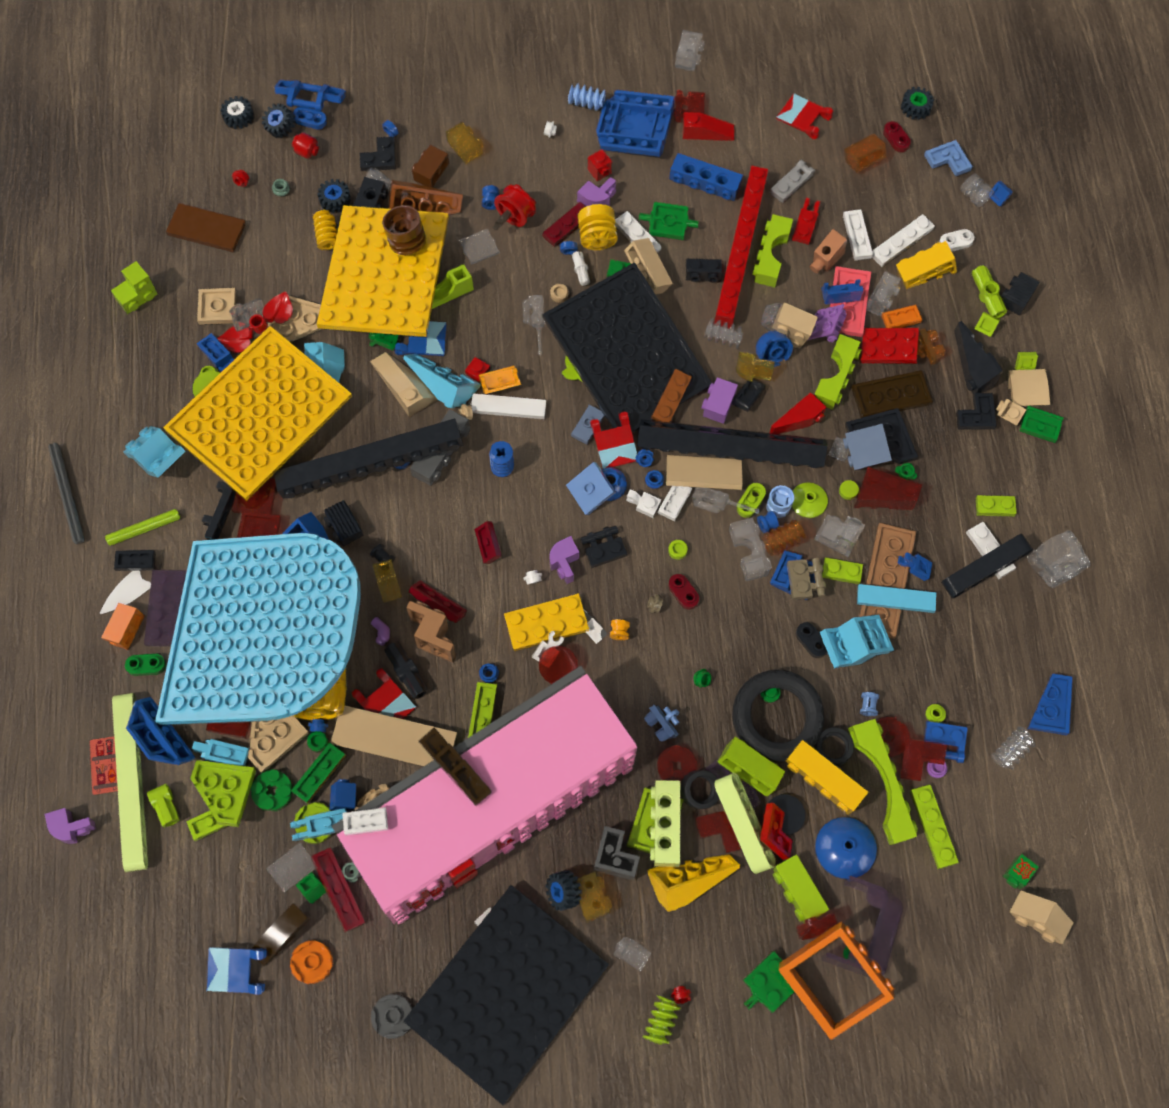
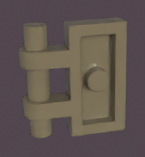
[786,558,826,600]

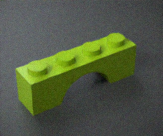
[753,214,793,287]
[432,264,474,309]
[814,334,861,410]

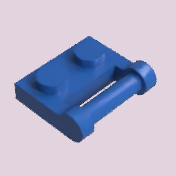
[922,721,968,763]

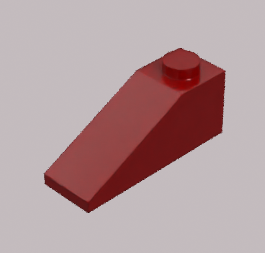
[683,112,734,141]
[769,392,826,434]

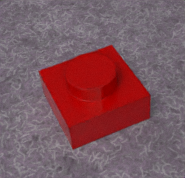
[465,357,490,382]

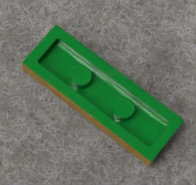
[291,743,346,804]

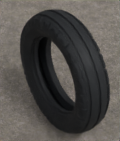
[732,670,824,761]

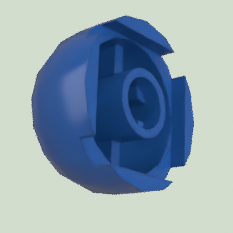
[756,330,793,368]

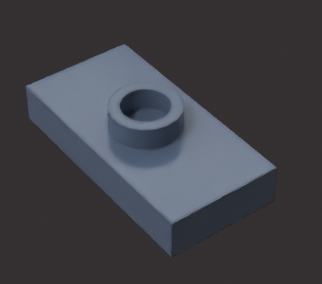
[571,405,605,445]

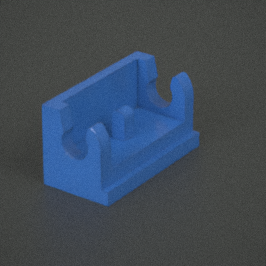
[822,279,864,304]

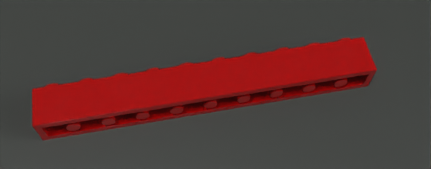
[714,166,768,329]

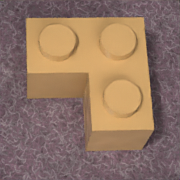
[772,302,818,348]
[1010,891,1073,944]

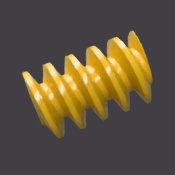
[313,210,338,250]

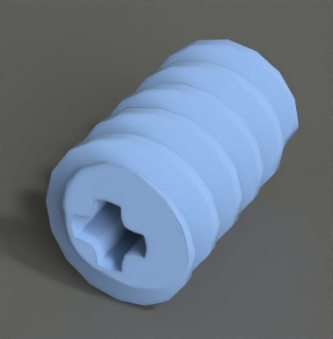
[568,83,606,111]

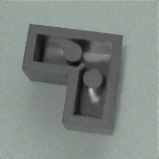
[594,826,640,881]

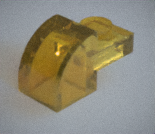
[736,352,775,381]
[372,559,402,603]

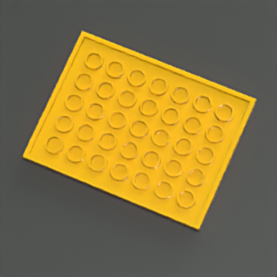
[317,206,449,337]
[163,326,352,501]

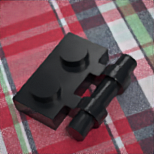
[580,526,627,568]

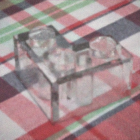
[814,514,865,557]

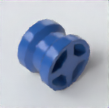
[757,511,779,534]

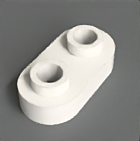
[939,229,974,252]

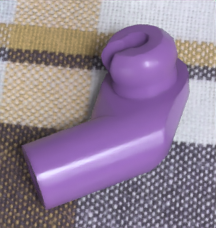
[371,617,390,645]

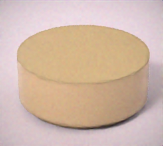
[550,284,568,303]

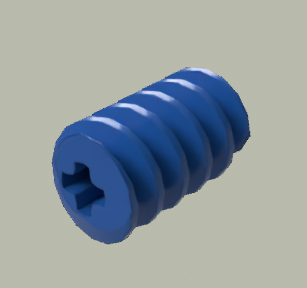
[489,441,514,477]

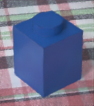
[330,779,356,812]

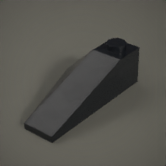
[954,321,1003,395]

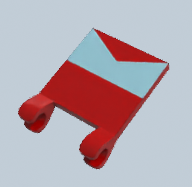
[776,94,833,140]
[590,412,637,469]
[352,668,416,719]

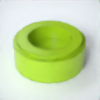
[839,480,859,500]
[668,540,688,560]

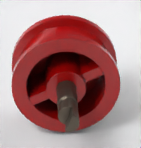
[493,184,536,230]

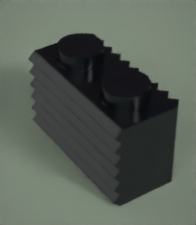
[1001,272,1040,315]
[323,500,364,547]

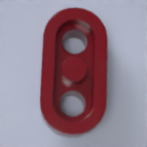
[883,121,911,152]
[668,574,699,610]

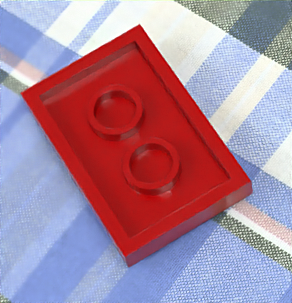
[861,328,919,363]

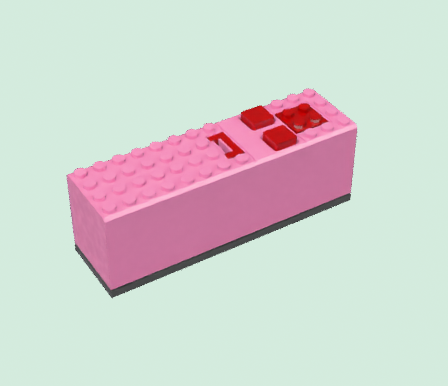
[331,666,637,924]

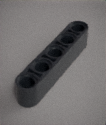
[941,533,1034,599]

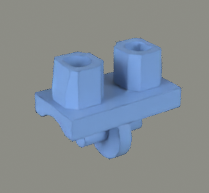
[644,705,679,742]

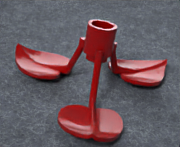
[217,292,293,353]

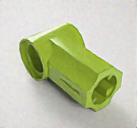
[147,783,180,828]

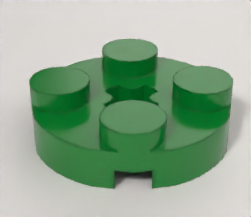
[251,769,293,812]

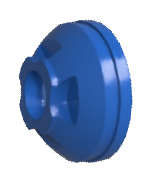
[601,467,627,501]

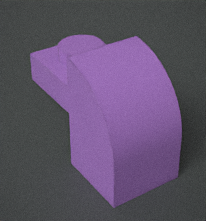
[577,177,616,206]
[550,536,579,584]
[45,808,96,844]

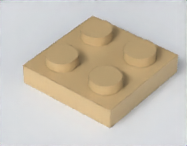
[197,288,236,325]

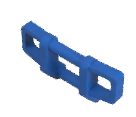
[275,80,345,112]

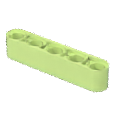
[715,773,776,874]

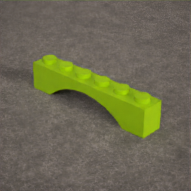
[848,719,918,845]

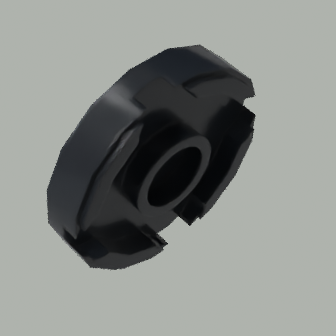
[765,794,805,836]

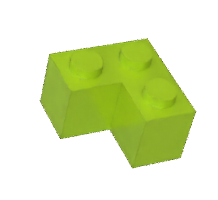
[111,261,157,314]

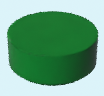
[307,731,328,752]

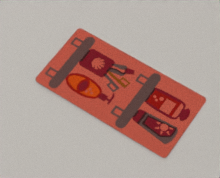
[90,737,118,795]

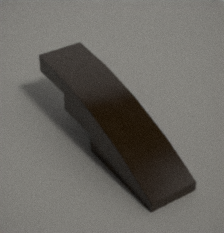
[418,727,492,806]

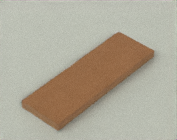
[859,523,916,639]

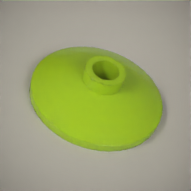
[792,483,828,518]

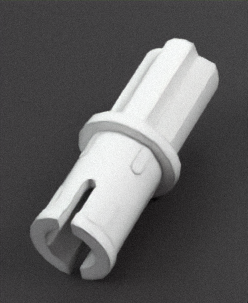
[572,251,590,286]

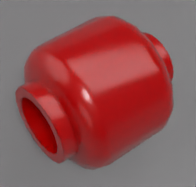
[292,133,319,159]

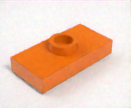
[881,305,922,328]

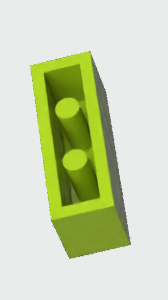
[717,736,785,797]
[773,854,829,925]

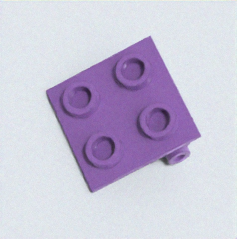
[808,304,847,342]

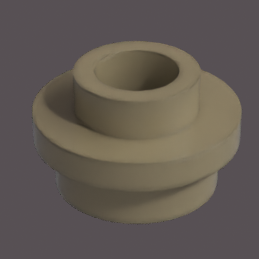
[647,594,663,613]

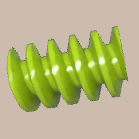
[642,996,681,1045]

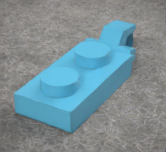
[192,739,250,766]

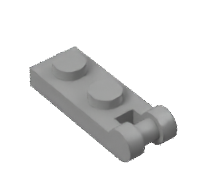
[770,160,815,203]

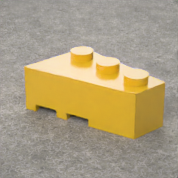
[896,241,957,289]

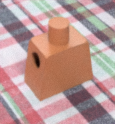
[810,229,847,273]

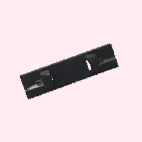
[202,481,238,540]

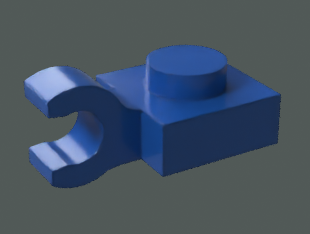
[897,552,932,581]

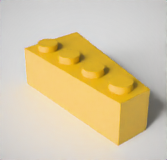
[786,740,868,815]

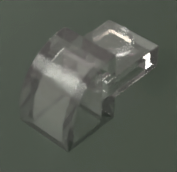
[229,298,264,331]

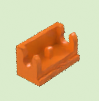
[101,603,145,650]

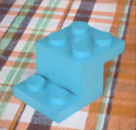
[123,426,186,477]
[820,615,894,668]

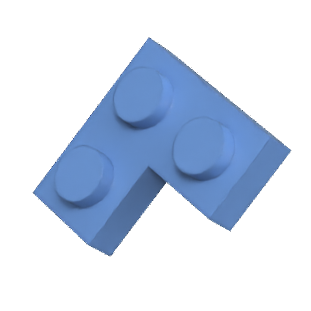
[924,140,972,176]

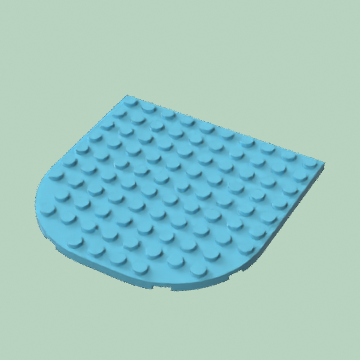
[155,533,361,725]

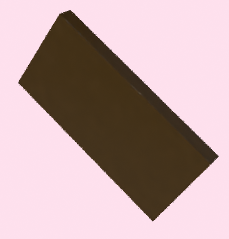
[851,370,933,418]

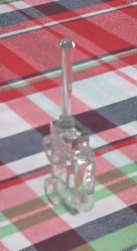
[522,295,546,355]
[692,487,760,514]

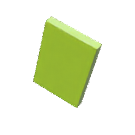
[627,788,683,854]

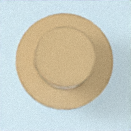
[458,404,473,420]

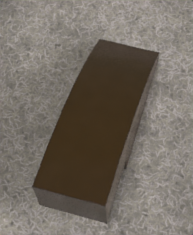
[252,903,310,967]

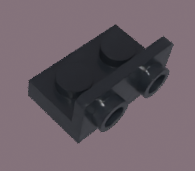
[686,258,723,283]

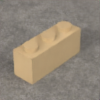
[624,238,673,295]

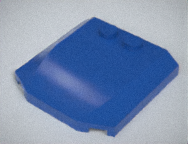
[596,90,675,157]

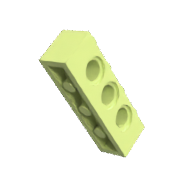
[650,781,680,867]

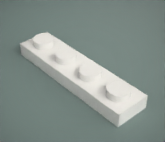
[872,214,935,267]

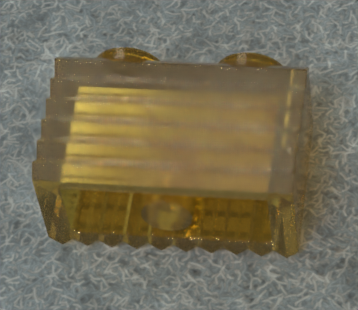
[446,122,483,164]

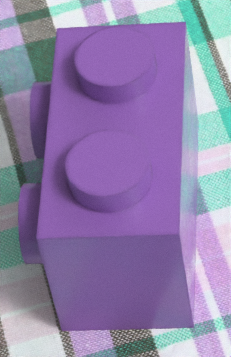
[701,378,738,424]

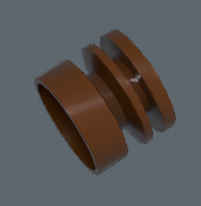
[382,205,426,255]

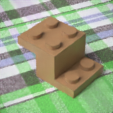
[406,601,456,663]

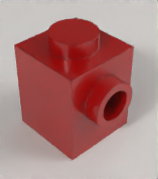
[588,149,612,181]

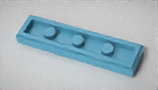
[857,584,936,613]

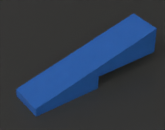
[196,333,234,373]

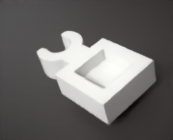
[532,631,564,668]

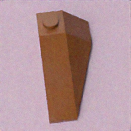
[389,180,463,214]

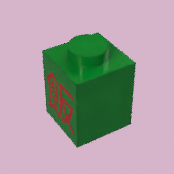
[1003,854,1039,889]

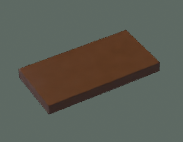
[166,203,246,253]

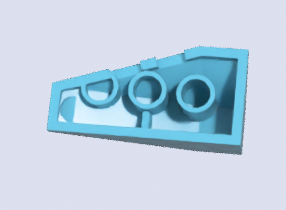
[304,342,345,383]
[403,354,481,409]

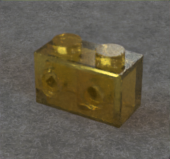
[577,872,612,923]

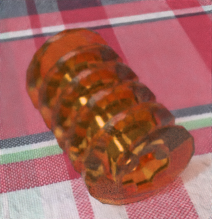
[762,519,806,556]

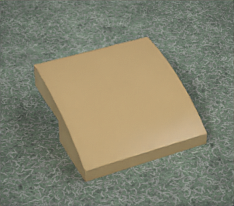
[1008,369,1050,406]

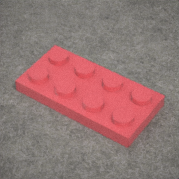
[830,266,871,337]

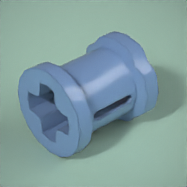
[860,692,879,716]

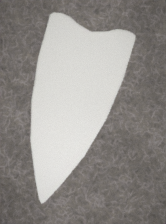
[100,571,153,614]

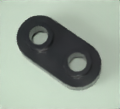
[795,622,827,658]

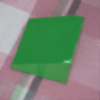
[296,871,326,904]

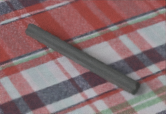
[48,443,84,544]

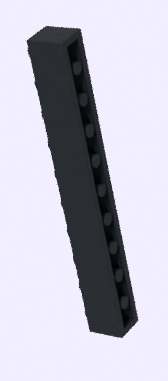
[274,418,464,499]
[637,419,828,468]

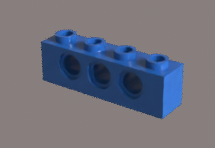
[669,153,743,201]

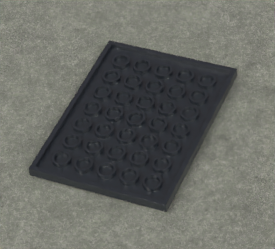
[542,262,712,432]
[403,885,609,1105]

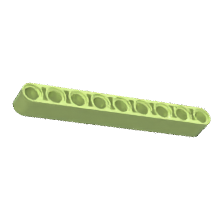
[112,693,148,872]

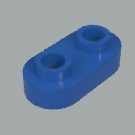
[293,107,327,130]

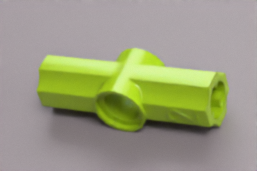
[971,265,1007,318]

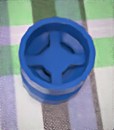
[482,185,500,210]

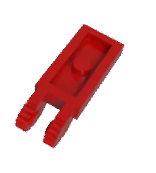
[792,198,821,245]

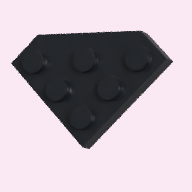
[845,408,918,464]

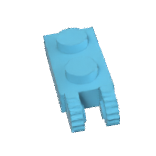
[290,808,347,841]

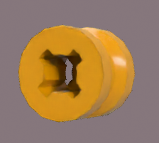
[609,619,630,640]

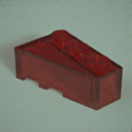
[853,467,922,510]

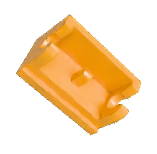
[479,365,521,394]

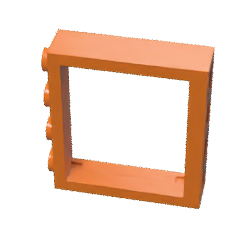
[779,921,895,1040]

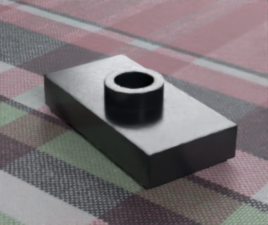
[732,377,766,412]
[114,550,156,571]

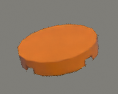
[290,941,333,984]

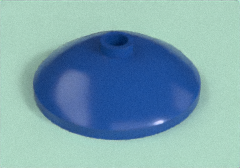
[815,817,877,879]

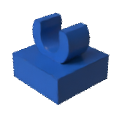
[987,181,1013,207]

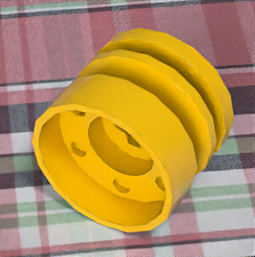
[578,204,617,251]

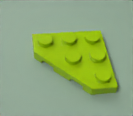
[190,760,256,827]

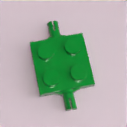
[639,202,699,240]
[743,951,795,1013]

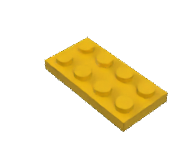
[504,593,589,652]

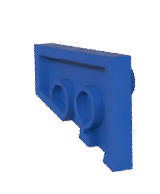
[1027,674,1072,736]

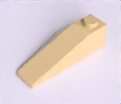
[370,352,438,417]

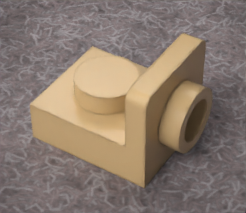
[996,399,1027,426]

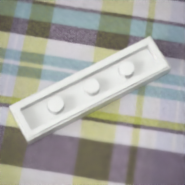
[471,394,546,419]

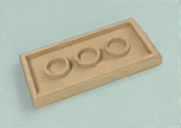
[666,455,742,490]

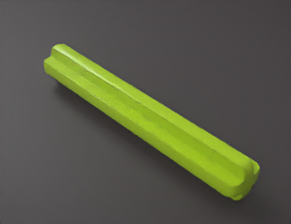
[105,509,180,546]

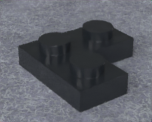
[360,136,396,171]
[956,393,997,430]

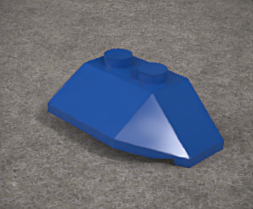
[126,697,195,765]

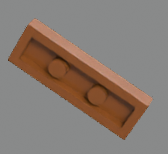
[651,369,692,422]

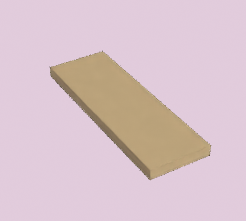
[331,705,457,766]

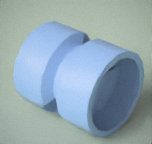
[766,485,794,518]

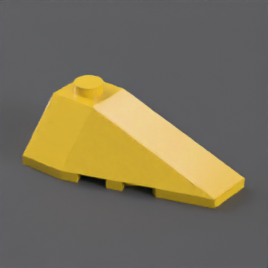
[647,855,740,912]

